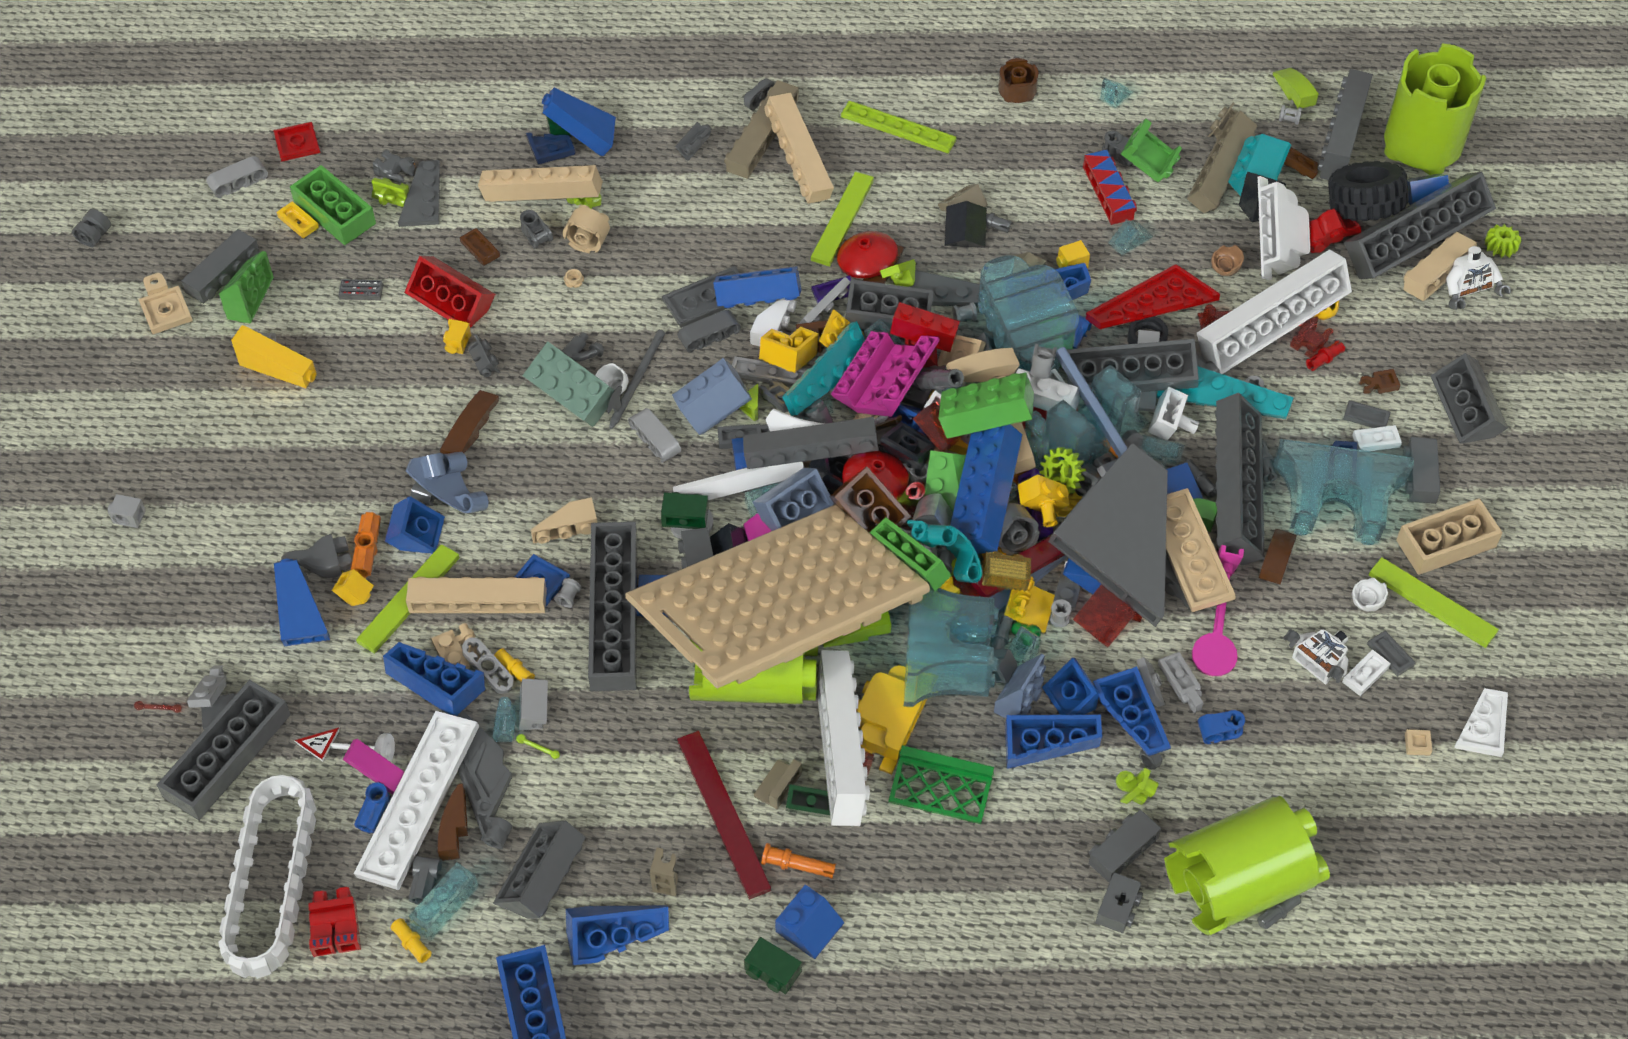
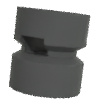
[72,209,111,248]

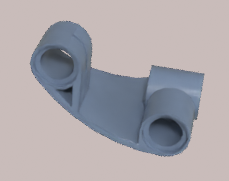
[406,452,489,513]

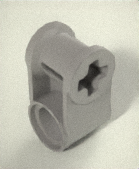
[1030,344,1057,379]

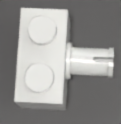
[1148,387,1199,440]

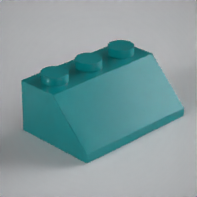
[1228,134,1291,196]

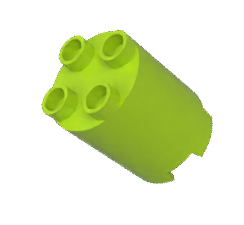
[1384,43,1486,175]
[689,639,818,704]
[1164,796,1330,935]

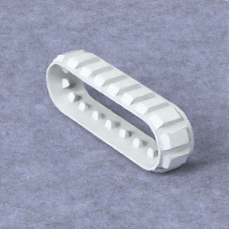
[218,775,317,979]

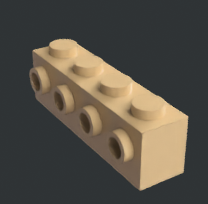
[1404,232,1477,301]

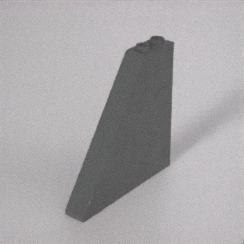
[1048,443,1168,627]

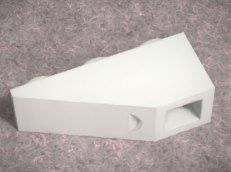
[750,298,797,346]

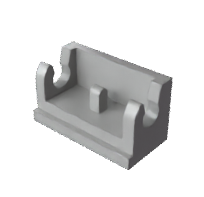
[519,679,548,730]

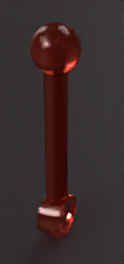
[134,701,182,713]

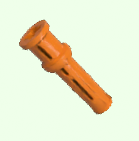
[761,843,836,879]

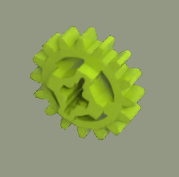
[1039,447,1086,494]

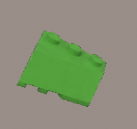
[219,251,274,324]
[924,450,966,519]

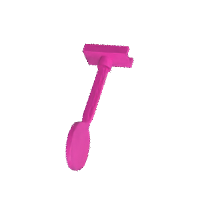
[1192,545,1244,676]

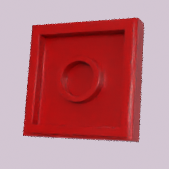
[273,122,320,162]

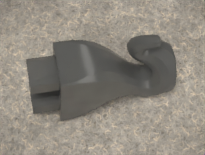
[281,534,352,582]

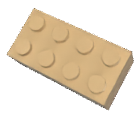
[1396,498,1503,575]

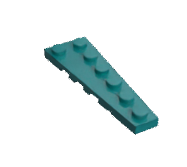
[782,321,865,416]
[1156,366,1294,419]

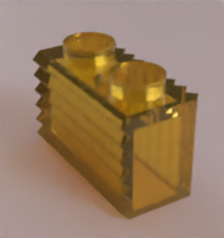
[982,551,1031,592]

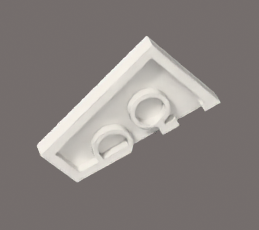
[1454,688,1508,757]

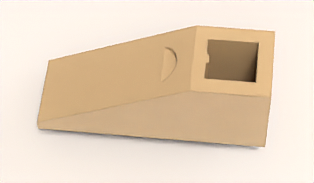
[531,497,597,544]

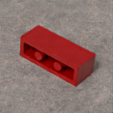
[890,302,960,353]

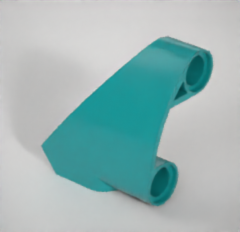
[907,520,983,583]

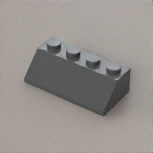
[1431,353,1508,444]
[493,820,586,919]

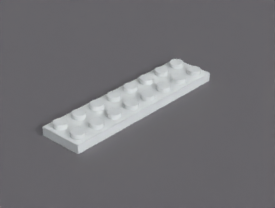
[354,711,479,890]

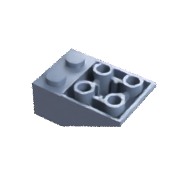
[994,654,1046,718]

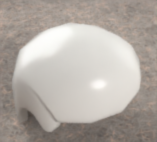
[595,363,629,395]
[1351,578,1388,612]

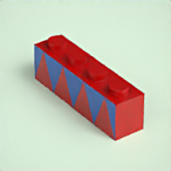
[1083,150,1137,225]

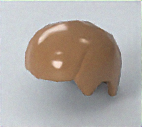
[1211,245,1244,276]

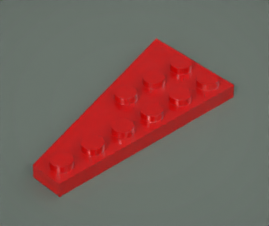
[1086,264,1220,329]

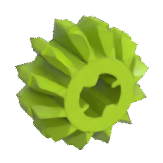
[1484,224,1521,259]

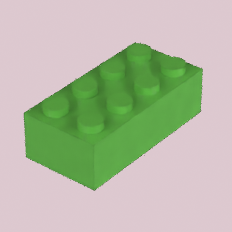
[290,165,376,245]
[938,372,1034,439]

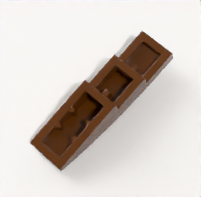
[440,390,499,454]

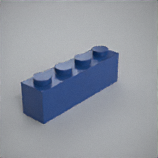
[713,266,802,308]

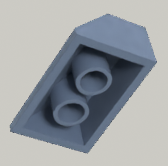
[672,358,752,435]
[753,468,834,531]

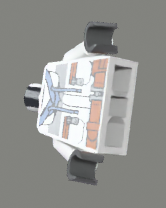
[1446,246,1511,310]
[1282,630,1349,685]

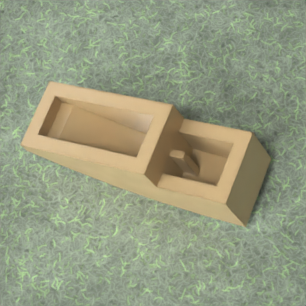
[946,348,1020,382]

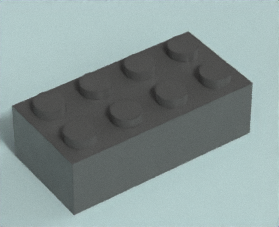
[845,279,934,334]

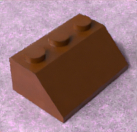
[829,467,911,533]

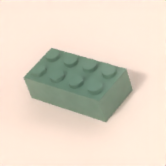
[522,341,615,427]

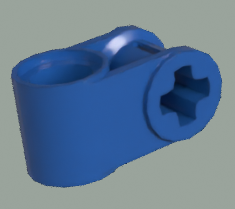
[1198,710,1245,744]

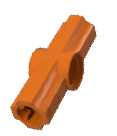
[351,512,381,578]

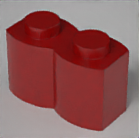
[1309,209,1348,253]

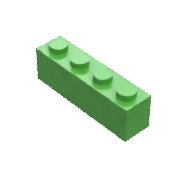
[870,517,951,591]

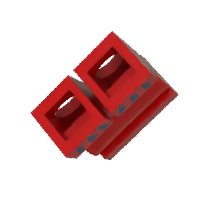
[308,887,361,957]

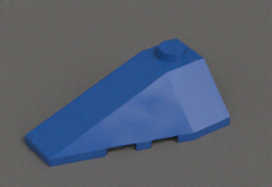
[1093,667,1171,756]
[566,905,669,966]

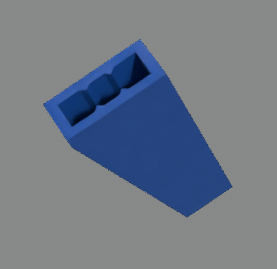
[542,87,616,156]
[274,559,330,647]

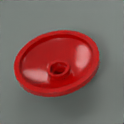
[837,231,898,279]
[842,451,909,500]

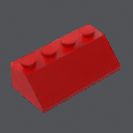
[404,256,496,328]

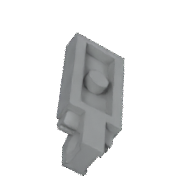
[1158,652,1204,713]
[187,665,227,708]

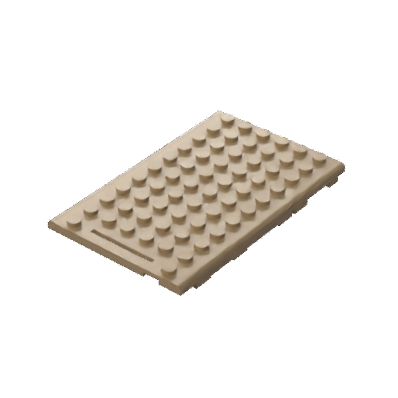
[626,505,930,689]

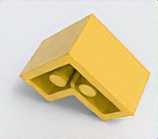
[759,327,819,373]

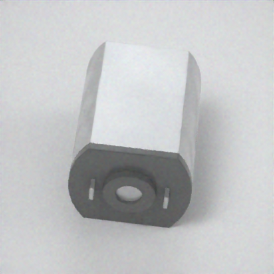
[913,494,953,546]

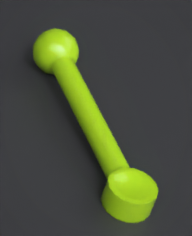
[516,734,560,759]

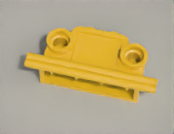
[856,666,938,775]

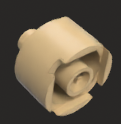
[563,205,610,253]

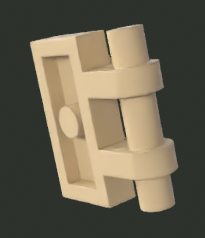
[431,623,483,669]

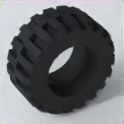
[1328,161,1408,221]

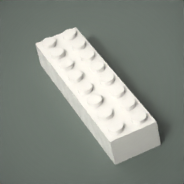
[1197,249,1352,374]
[817,650,870,826]

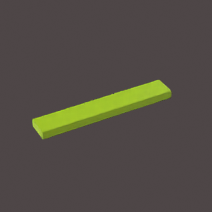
[841,101,956,154]
[811,171,874,267]
[356,544,460,654]
[1368,557,1499,648]

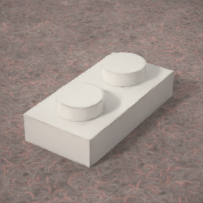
[1352,425,1402,453]
[1342,650,1391,696]

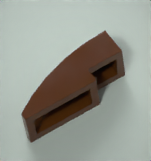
[1259,529,1297,585]
[438,783,468,861]

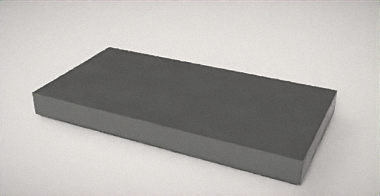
[662,266,740,328]

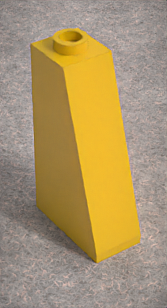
[231,325,317,388]

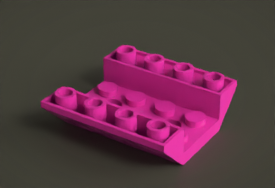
[831,331,939,417]

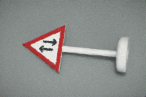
[294,727,395,762]

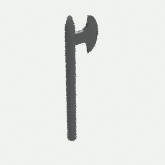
[607,329,665,429]

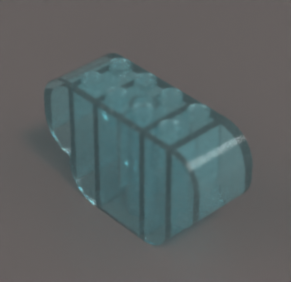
[978,255,1079,374]

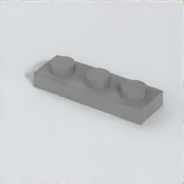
[799,277,850,324]

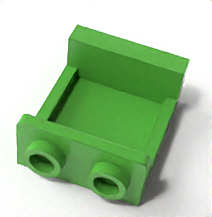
[1121,119,1182,182]

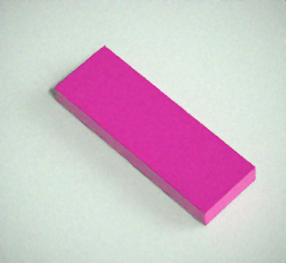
[342,739,404,795]

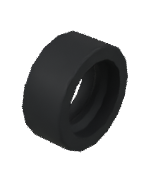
[1127,316,1168,344]

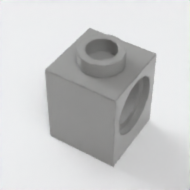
[108,494,146,528]

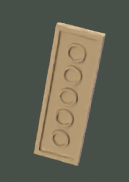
[1166,488,1235,612]

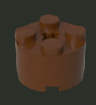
[998,58,1039,103]

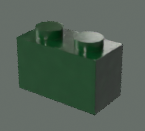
[661,492,709,529]
[785,784,831,819]
[744,937,802,995]

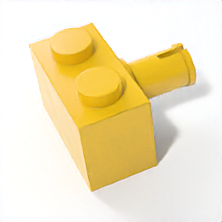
[1017,474,1070,527]

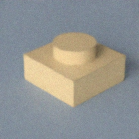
[1405,729,1432,756]

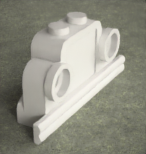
[1258,176,1310,280]

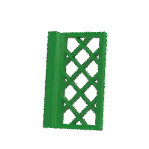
[888,746,994,824]

